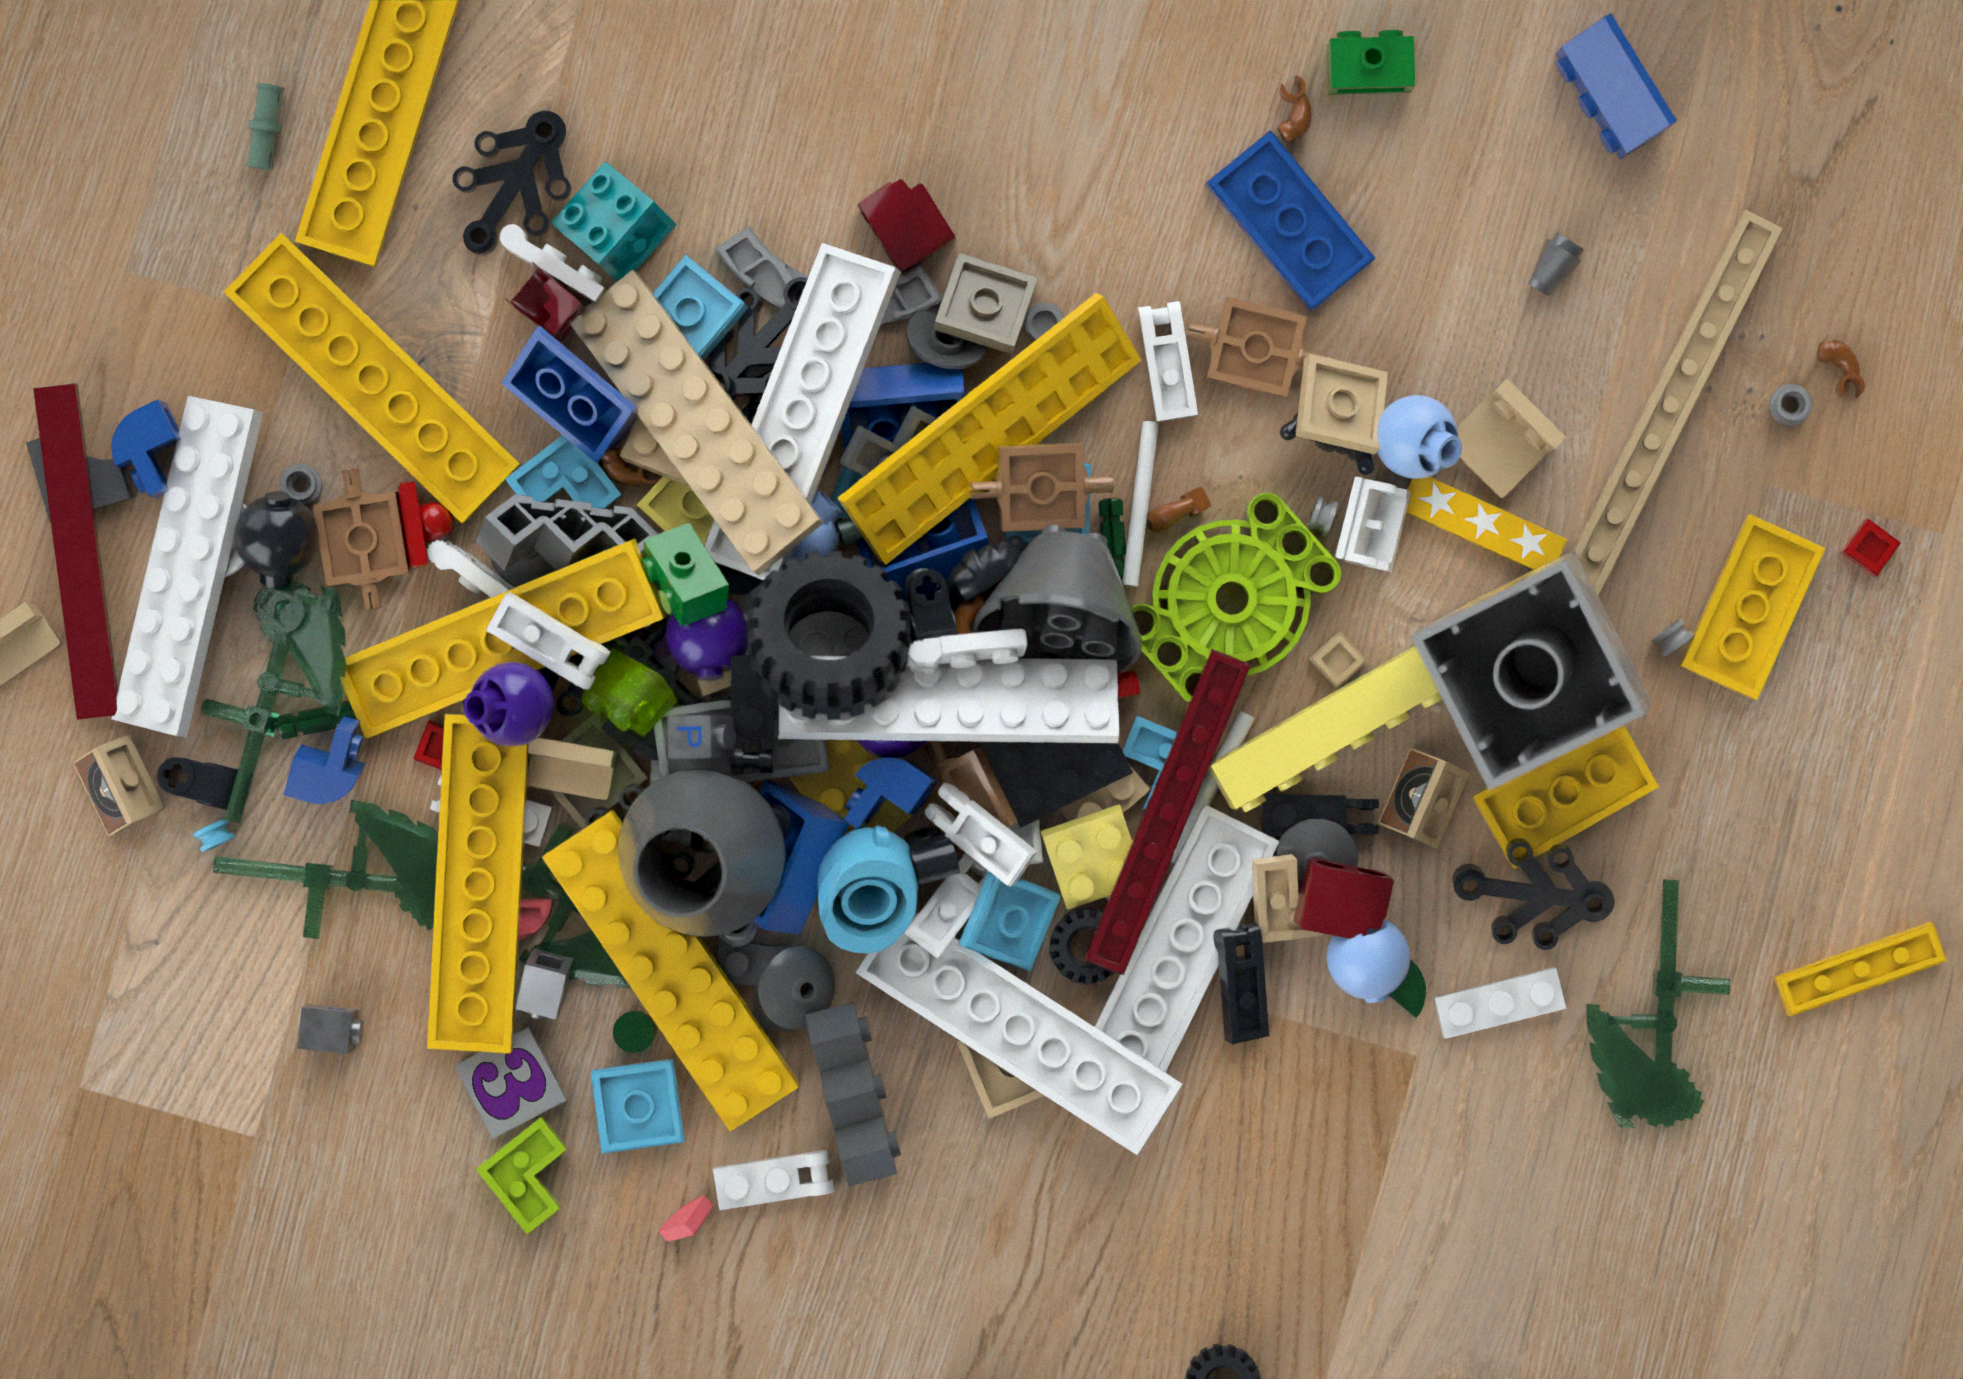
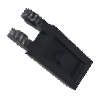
[1261,794,1379,836]

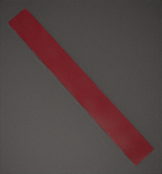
[33,383,118,720]
[1084,649,1251,976]

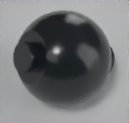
[234,491,319,587]

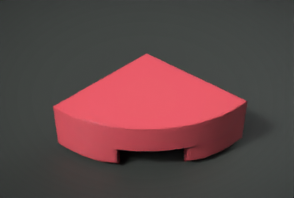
[519,898,553,940]
[658,1195,713,1241]

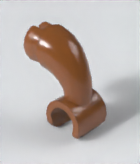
[1278,75,1312,143]
[1818,340,1865,398]
[600,447,661,486]
[1146,486,1211,532]
[954,594,986,635]

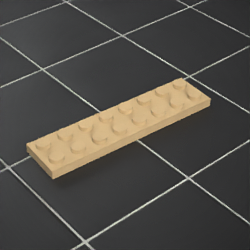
[569,269,824,576]

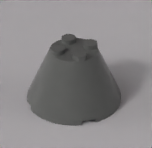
[973,525,1142,673]

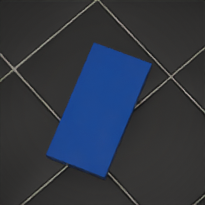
[1205,130,1376,312]

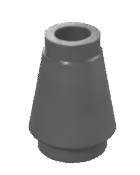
[1528,232,1584,297]

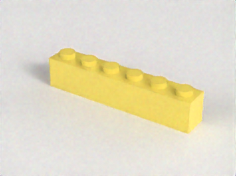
[1208,645,1442,812]

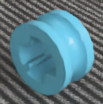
[193,818,236,853]

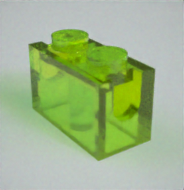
[578,645,677,737]

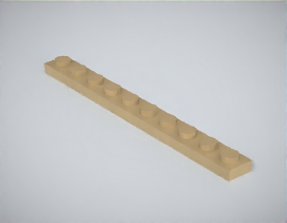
[1572,210,1783,596]

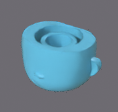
[817,826,919,953]

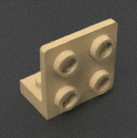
[1457,378,1567,498]

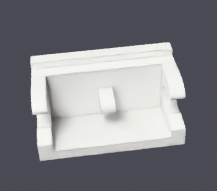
[1335,477,1411,573]

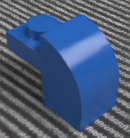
[111,399,181,499]
[283,716,366,804]
[844,757,939,829]

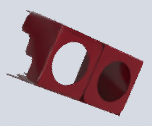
[857,179,956,274]
[505,262,584,343]
[1293,858,1394,939]

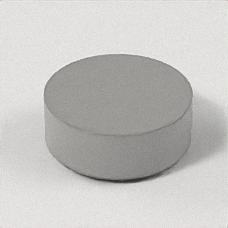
[1024,302,1065,342]

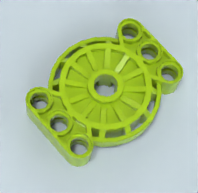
[1131,492,1341,703]

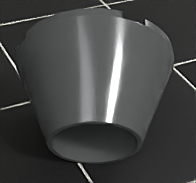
[618,768,785,936]

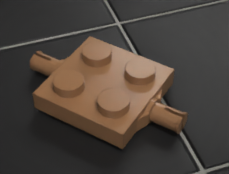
[1186,297,1328,399]
[970,442,1114,532]
[313,468,411,610]
[921,741,1018,870]

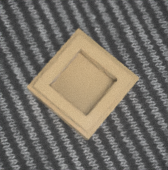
[1308,631,1368,689]

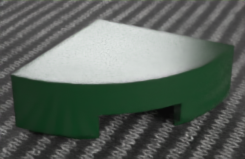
[1389,959,1426,1018]

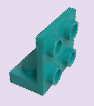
[552,162,677,282]

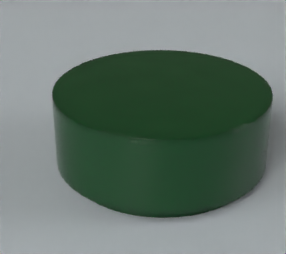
[613,1010,656,1053]

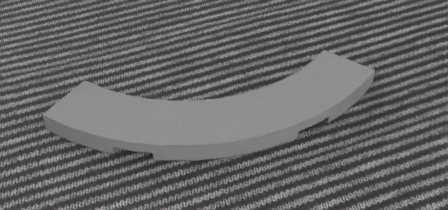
[714,226,942,325]

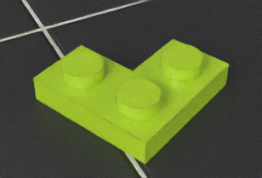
[475,1116,568,1234]

